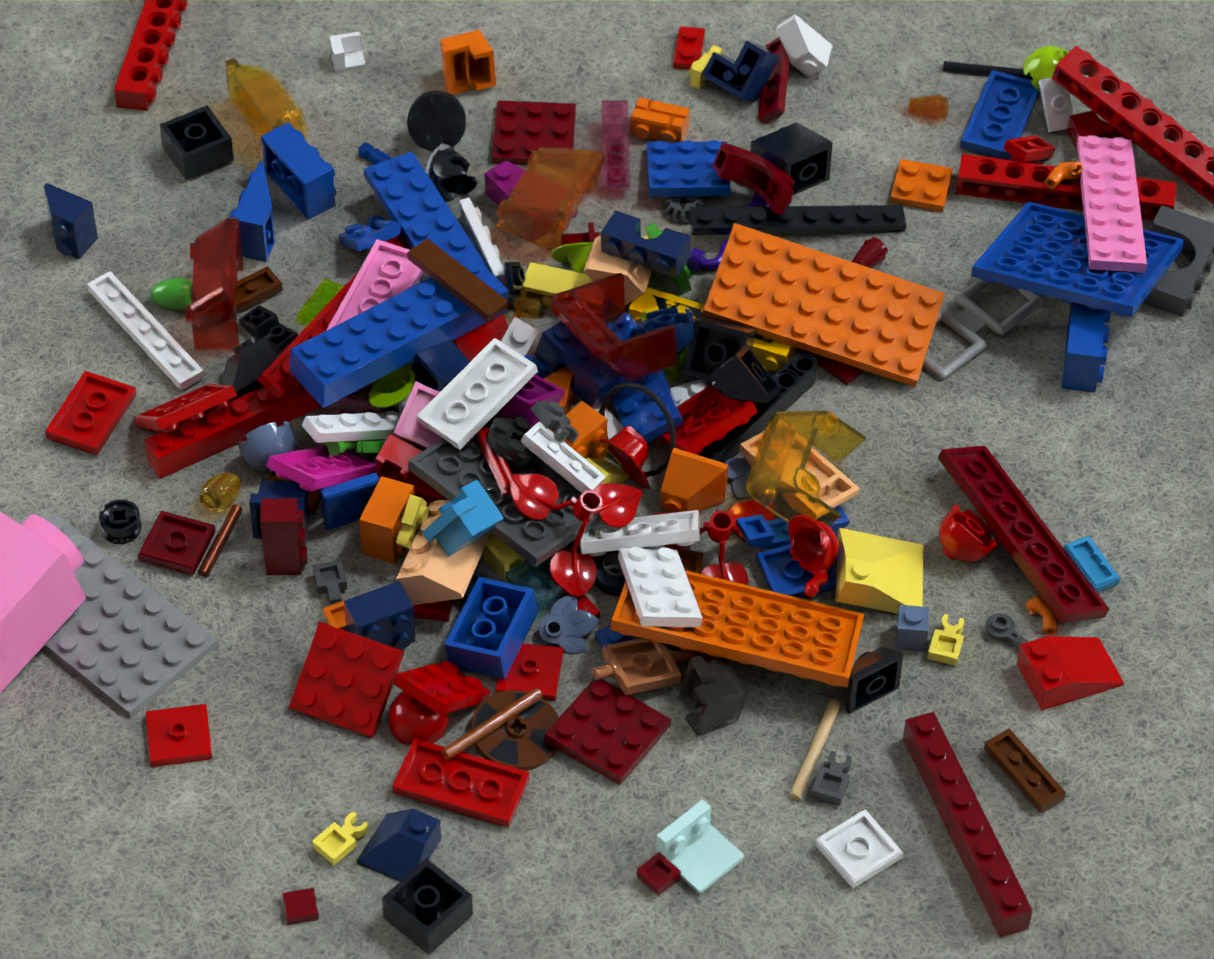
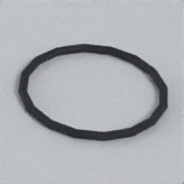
[599,382,676,477]

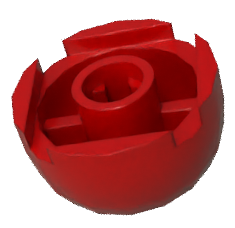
[938,505,998,563]
[388,691,449,745]

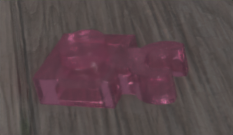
[333,395,384,414]

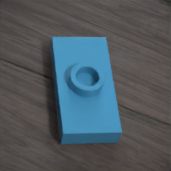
[1064,535,1120,593]

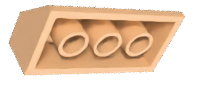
[396,500,491,605]

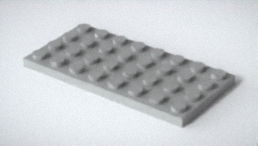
[43,513,218,718]

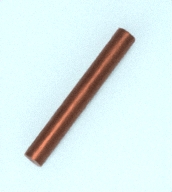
[198,504,243,577]

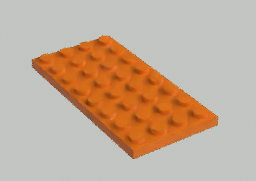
[702,223,945,387]
[610,570,865,688]

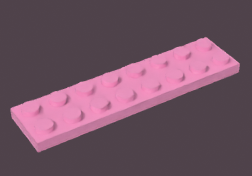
[1077,136,1147,273]

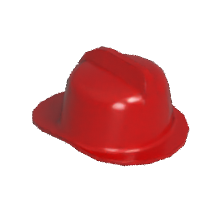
[600,426,649,489]

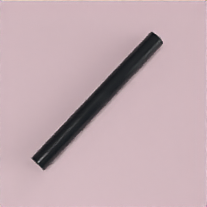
[943,61,1033,80]

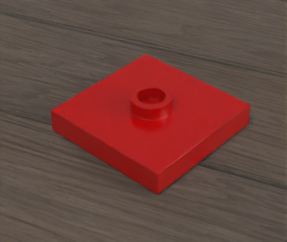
[496,644,564,701]
[146,704,213,767]

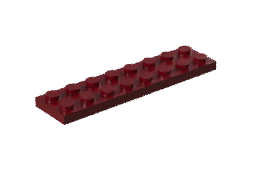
[938,445,1109,623]

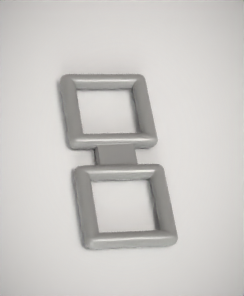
[922,278,1045,381]

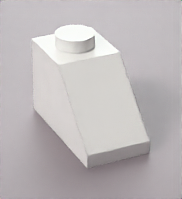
[777,14,832,77]

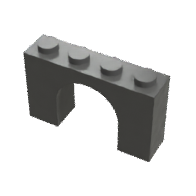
[1143,205,1214,317]

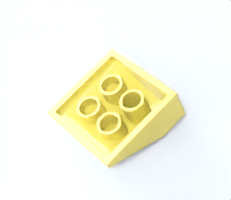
[835,528,923,614]

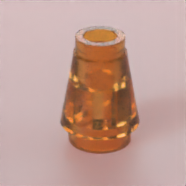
[909,94,949,120]

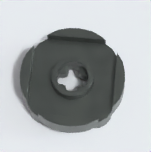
[487,416,539,466]

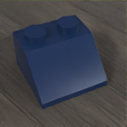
[44,183,98,259]

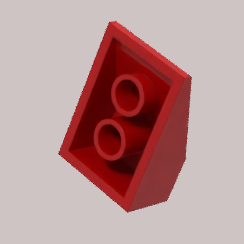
[1017,636,1124,710]

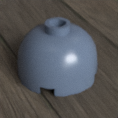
[238,421,297,475]

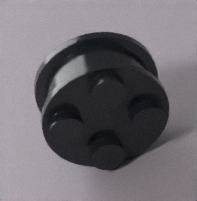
[407,90,466,152]

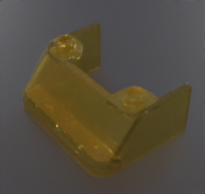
[746,410,866,526]

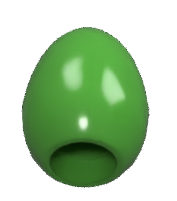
[150,277,197,310]

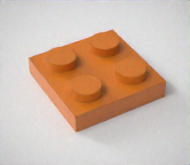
[890,159,953,212]

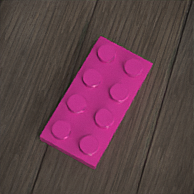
[266,445,376,492]

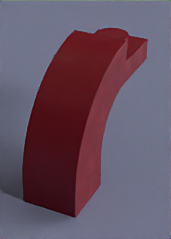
[712,142,795,215]

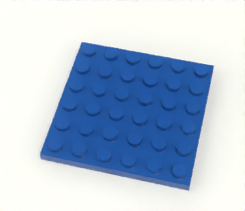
[971,202,1184,317]

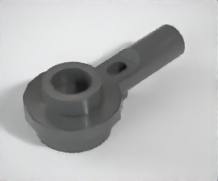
[985,613,1029,648]

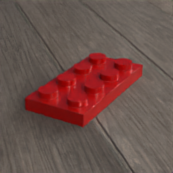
[392,738,530,828]

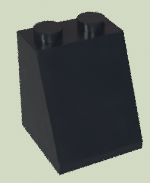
[751,122,833,195]

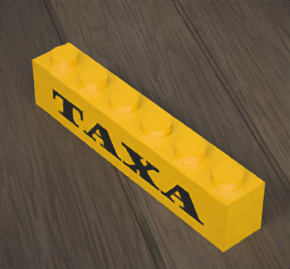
[629,287,796,371]

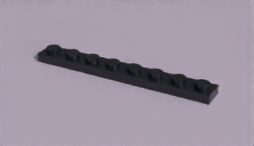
[688,205,907,235]

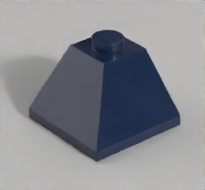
[357,808,441,881]

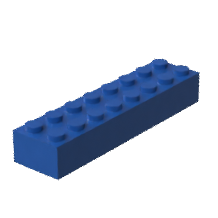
[289,255,508,408]

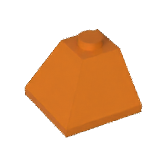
[660,448,728,513]

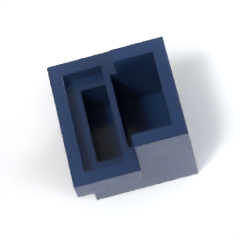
[411,340,470,392]
[249,479,310,539]

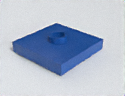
[321,473,379,530]

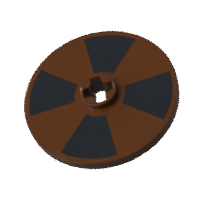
[471,690,559,771]

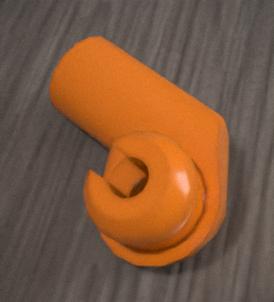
[1045,161,1084,189]
[1026,596,1058,635]

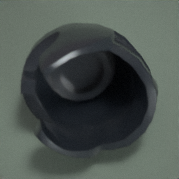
[424,142,477,202]

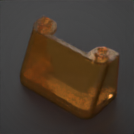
[496,147,605,252]

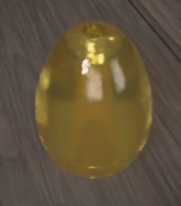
[199,473,241,512]

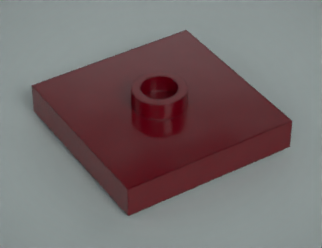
[138,510,216,575]

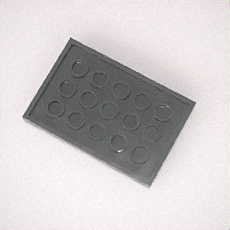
[408,414,601,567]

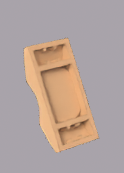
[739,421,860,517]

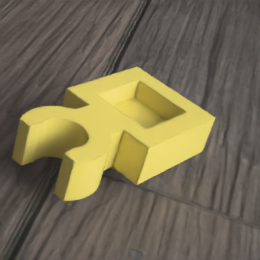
[689,45,723,90]
[396,494,429,549]
[927,614,964,666]
[312,812,369,866]

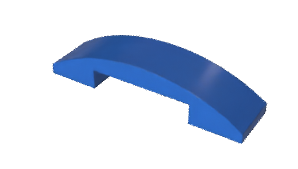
[735,505,850,548]

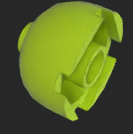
[1023,45,1069,92]

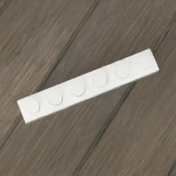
[87,271,205,391]

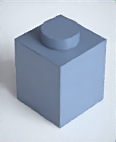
[896,605,929,651]

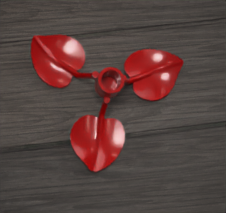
[510,474,643,597]
[650,499,776,585]

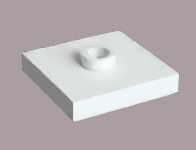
[815,810,903,889]

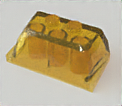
[225,58,308,143]

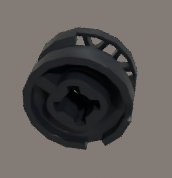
[99,499,142,544]

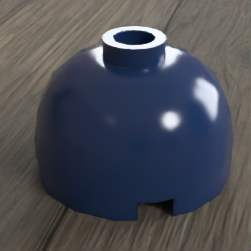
[637,308,694,358]

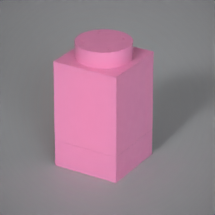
[0,511,86,693]

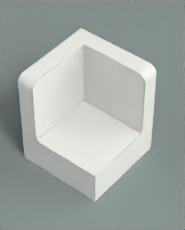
[329,32,365,72]

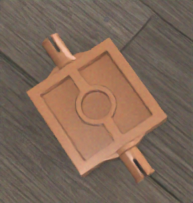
[592,638,691,696]

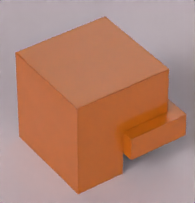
[440,30,496,95]

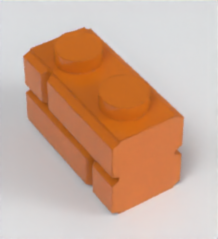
[630,97,690,142]

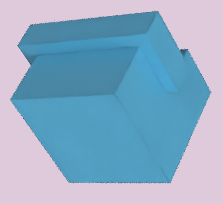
[422,480,504,557]

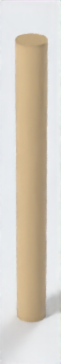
[789,699,841,801]

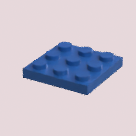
[647,140,731,197]

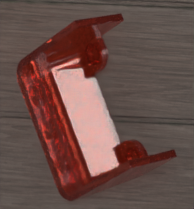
[186,218,244,350]
[551,273,676,380]

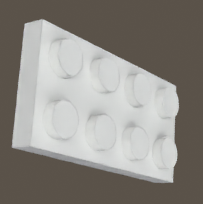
[417,338,538,450]
[580,510,700,556]
[618,547,702,627]

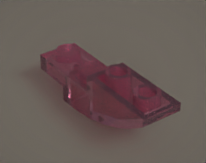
[601,100,630,189]

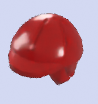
[788,515,839,598]

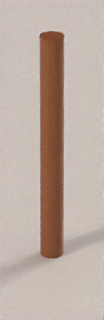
[441,688,543,760]

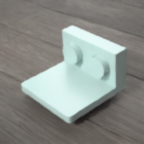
[656,799,744,894]

